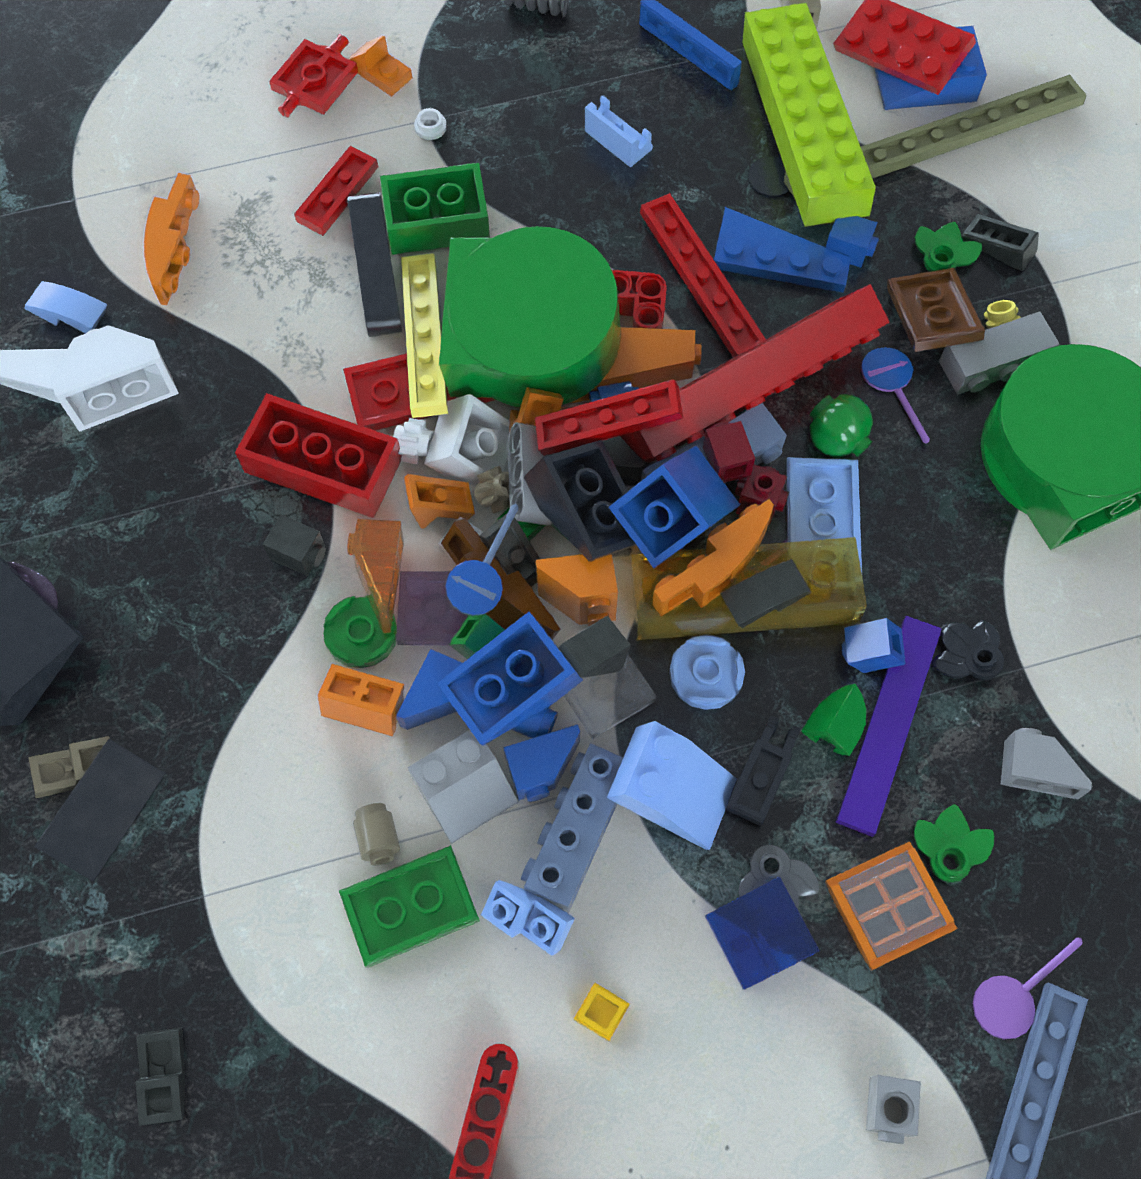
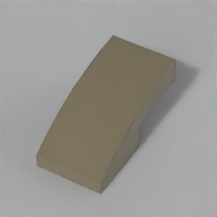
[29,736,110,798]

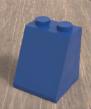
[609,446,740,568]

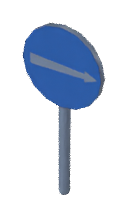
[445,504,519,616]

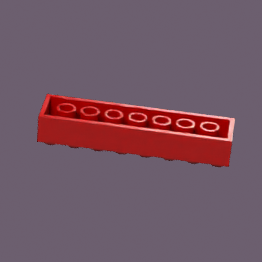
[620,284,889,464]

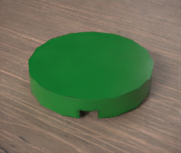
[323,595,398,668]

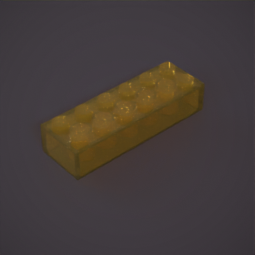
[631,537,867,640]

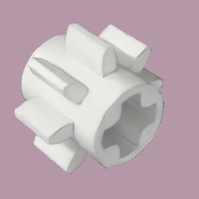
[393,418,434,464]

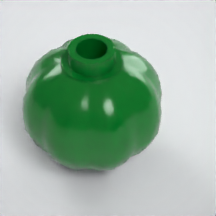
[809,394,873,458]

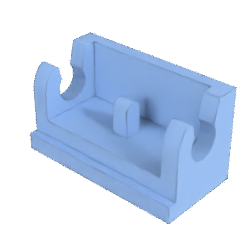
[585,96,653,167]

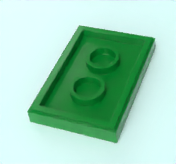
[339,845,480,968]

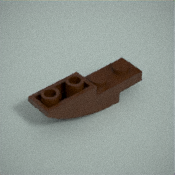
[441,518,561,640]

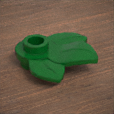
[915,222,982,272]
[914,805,994,883]

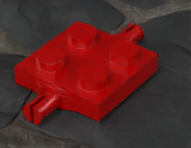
[269,34,358,118]

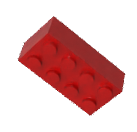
[235,393,402,518]

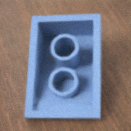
[607,721,737,850]

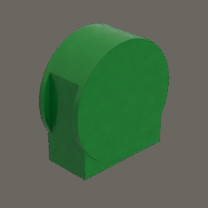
[439,226,621,408]
[981,344,1141,550]

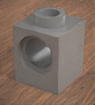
[866,1075,921,1144]

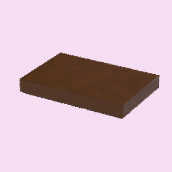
[887,268,985,352]

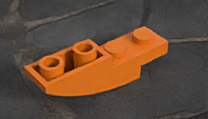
[144,173,200,306]
[652,499,774,617]

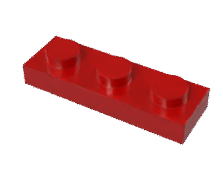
[294,146,378,236]

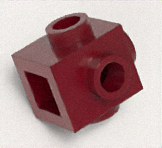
[734,465,789,525]

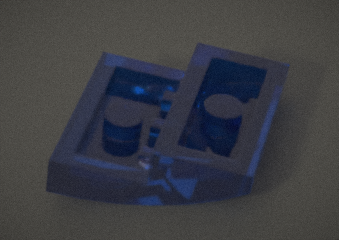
[705,876,820,990]

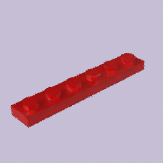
[640,193,766,358]

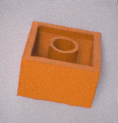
[536,554,618,626]

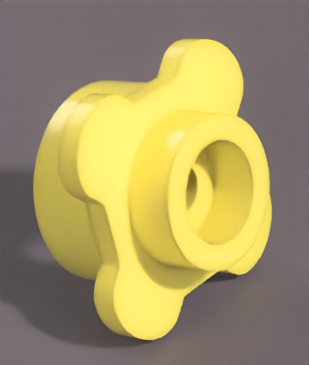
[984,300,1021,329]

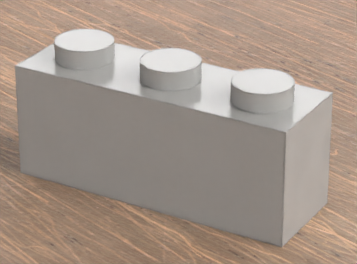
[939,312,1060,395]

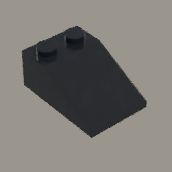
[524,440,636,562]

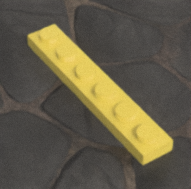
[401,253,448,418]

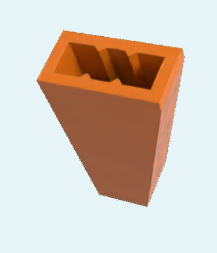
[570,327,701,403]

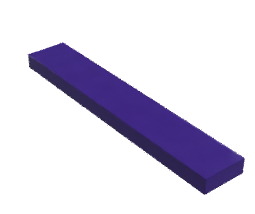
[836,616,942,837]

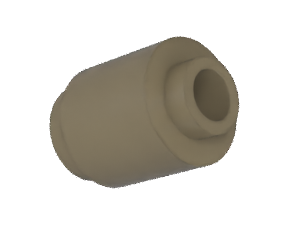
[353,803,400,866]

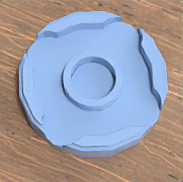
[669,635,745,710]

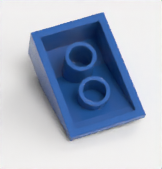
[874,26,987,110]
[436,612,583,746]

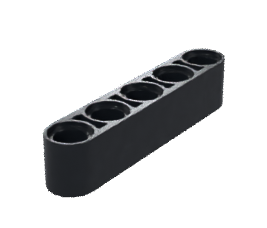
[347,192,402,337]

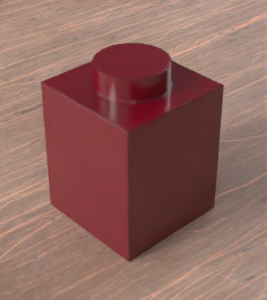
[703,421,755,483]

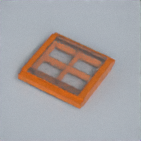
[825,841,957,971]

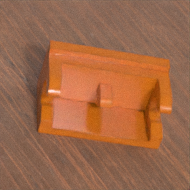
[318,664,404,736]

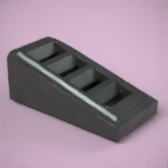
[962,214,1039,271]

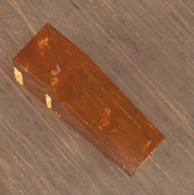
[347,519,404,633]

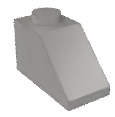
[1001,728,1092,799]

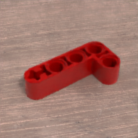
[612,270,666,329]
[449,1044,519,1179]

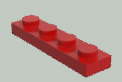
[535,379,683,456]

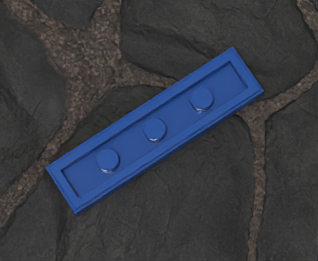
[639,0,742,91]

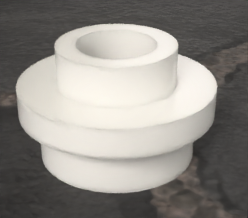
[414,108,446,140]

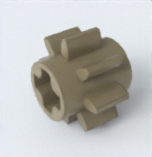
[474,466,510,514]

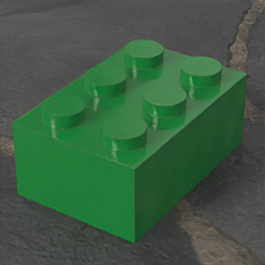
[380,163,490,255]

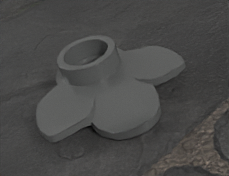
[738,844,819,925]

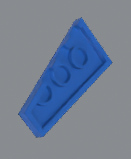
[714,207,851,293]

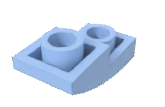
[25,281,107,334]
[481,880,575,956]

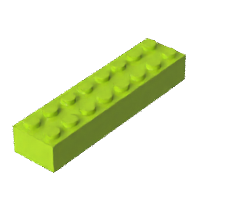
[743,3,876,227]

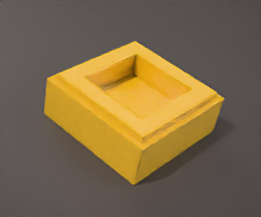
[574,982,630,1042]

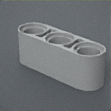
[508,422,555,526]

